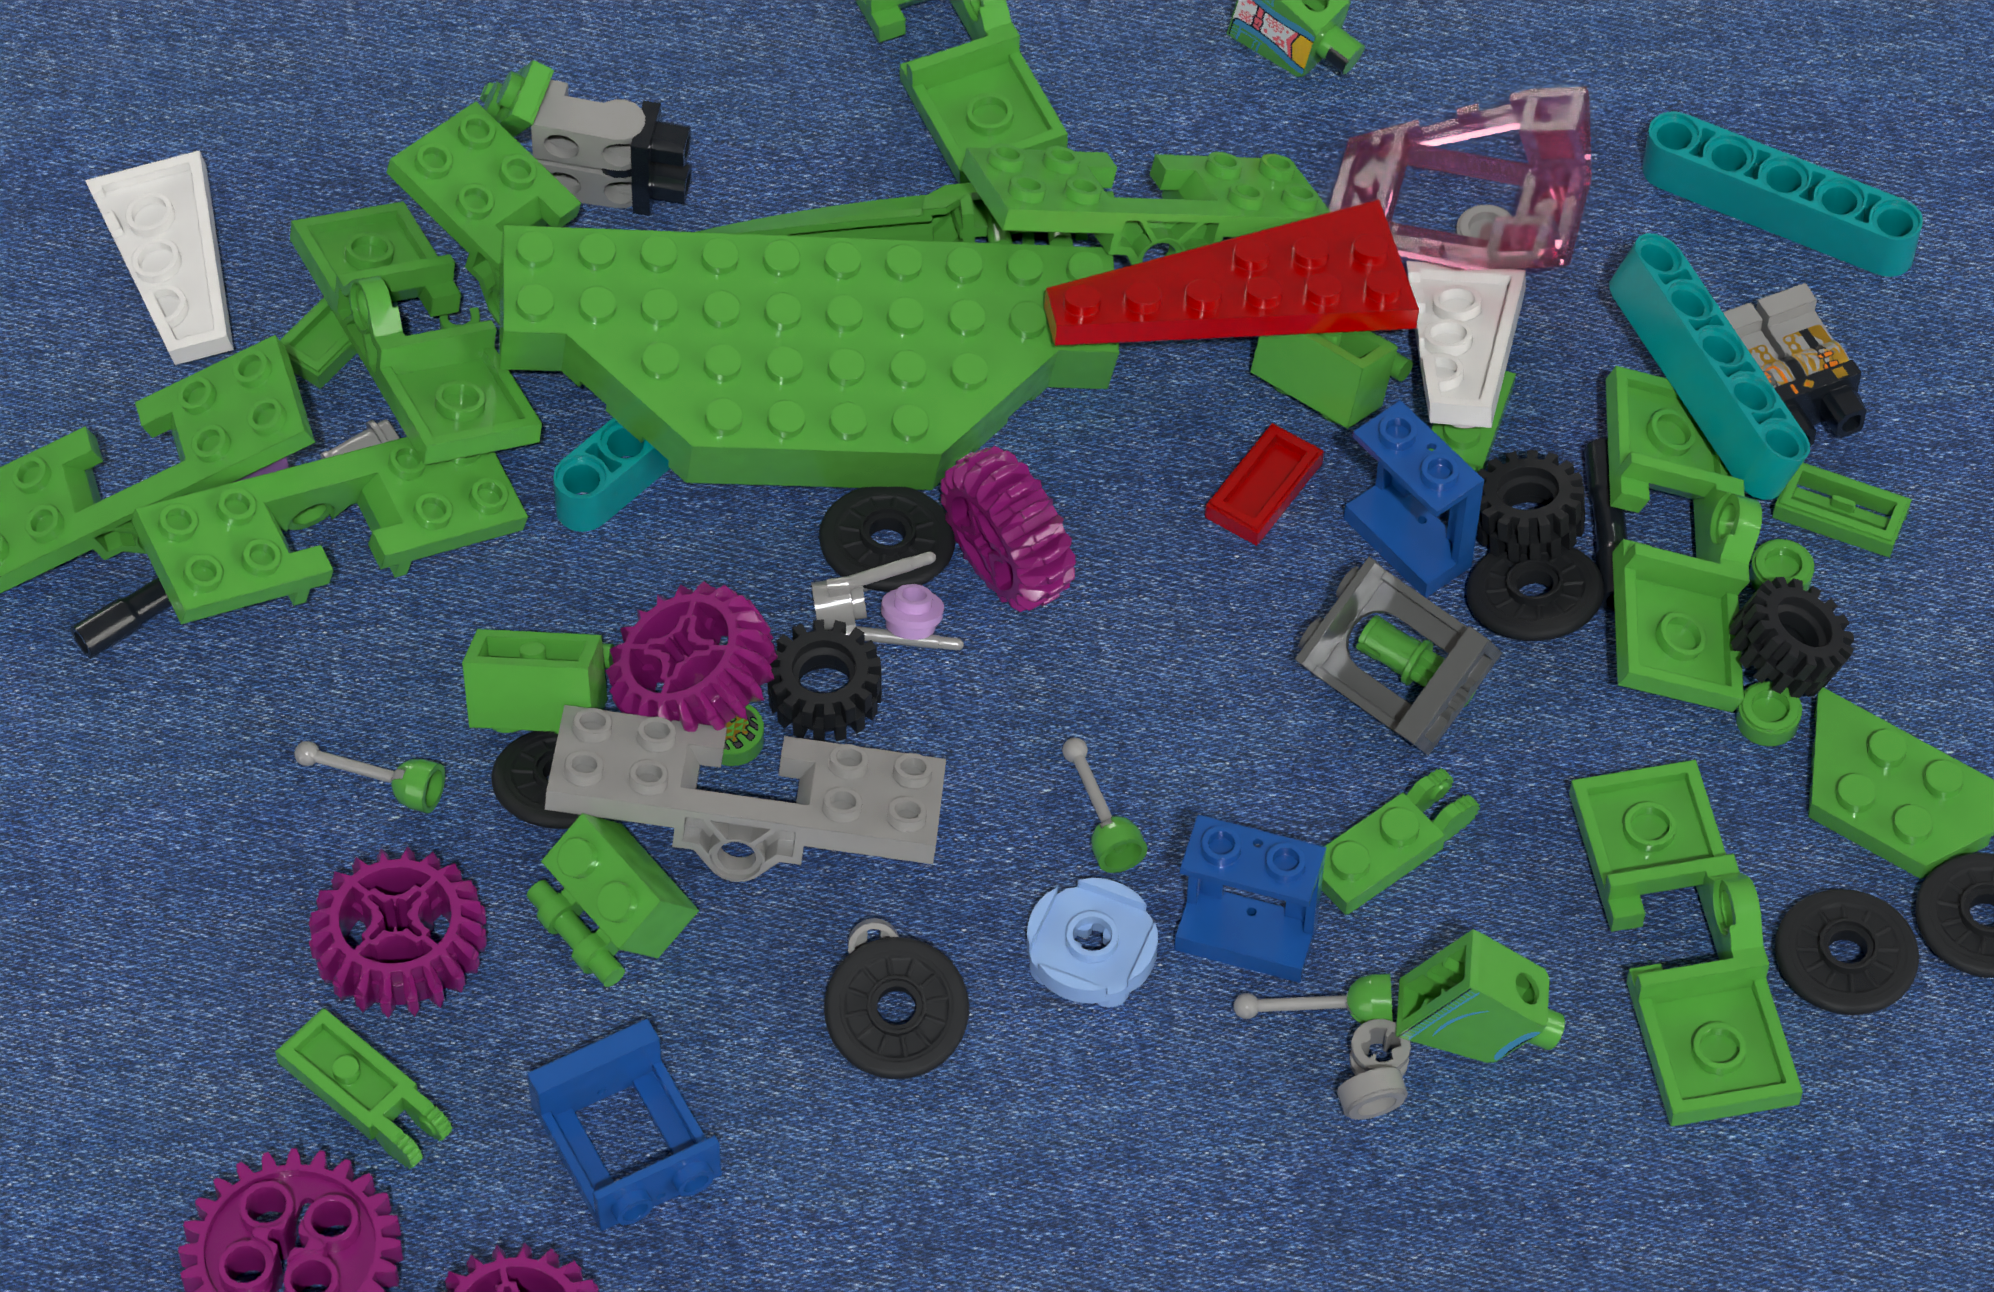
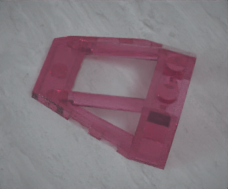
[1329,86,1591,270]

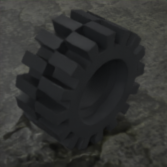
[1477,450,1585,563]
[1729,577,1854,698]
[768,619,882,742]

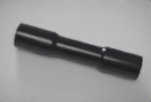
[1584,438,1628,611]
[70,577,172,659]

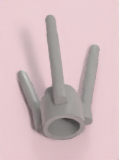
[811,551,964,650]

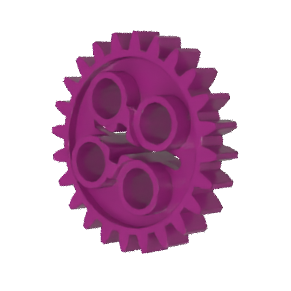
[178,1148,404,1292]

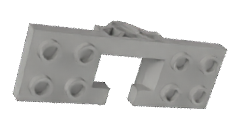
[545,705,946,882]

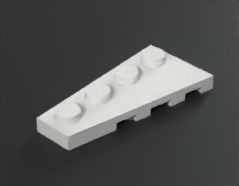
[85,150,234,365]
[1406,261,1526,428]

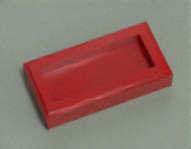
[1205,423,1324,546]

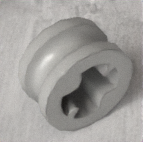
[1349,1019,1411,1077]

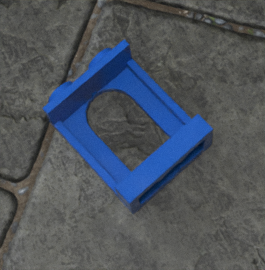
[1344,400,1484,598]
[1174,814,1326,983]
[527,1018,722,1232]

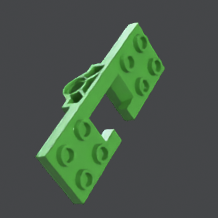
[855,0,1068,184]
[386,101,581,325]
[961,144,1331,265]
[290,201,542,465]
[0,335,315,593]
[1605,366,1762,713]
[132,437,528,624]
[1569,760,1803,1127]

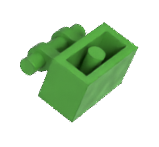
[1251,331,1413,429]
[462,629,614,734]
[526,813,699,987]

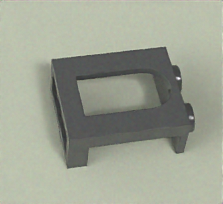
[1295,556,1503,756]

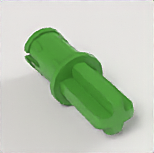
[1356,615,1477,708]

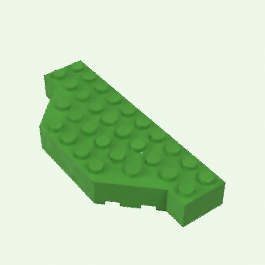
[499,225,1119,490]

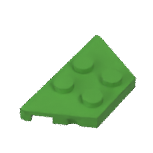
[1808,687,1994,879]

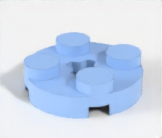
[1027,878,1158,1008]

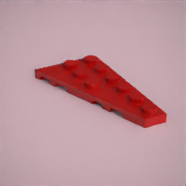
[1044,199,1419,345]

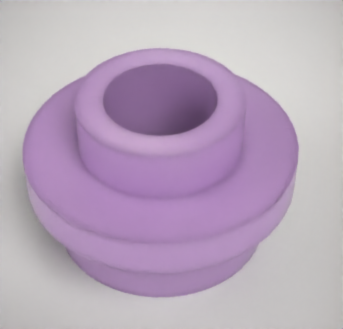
[881,584,944,640]

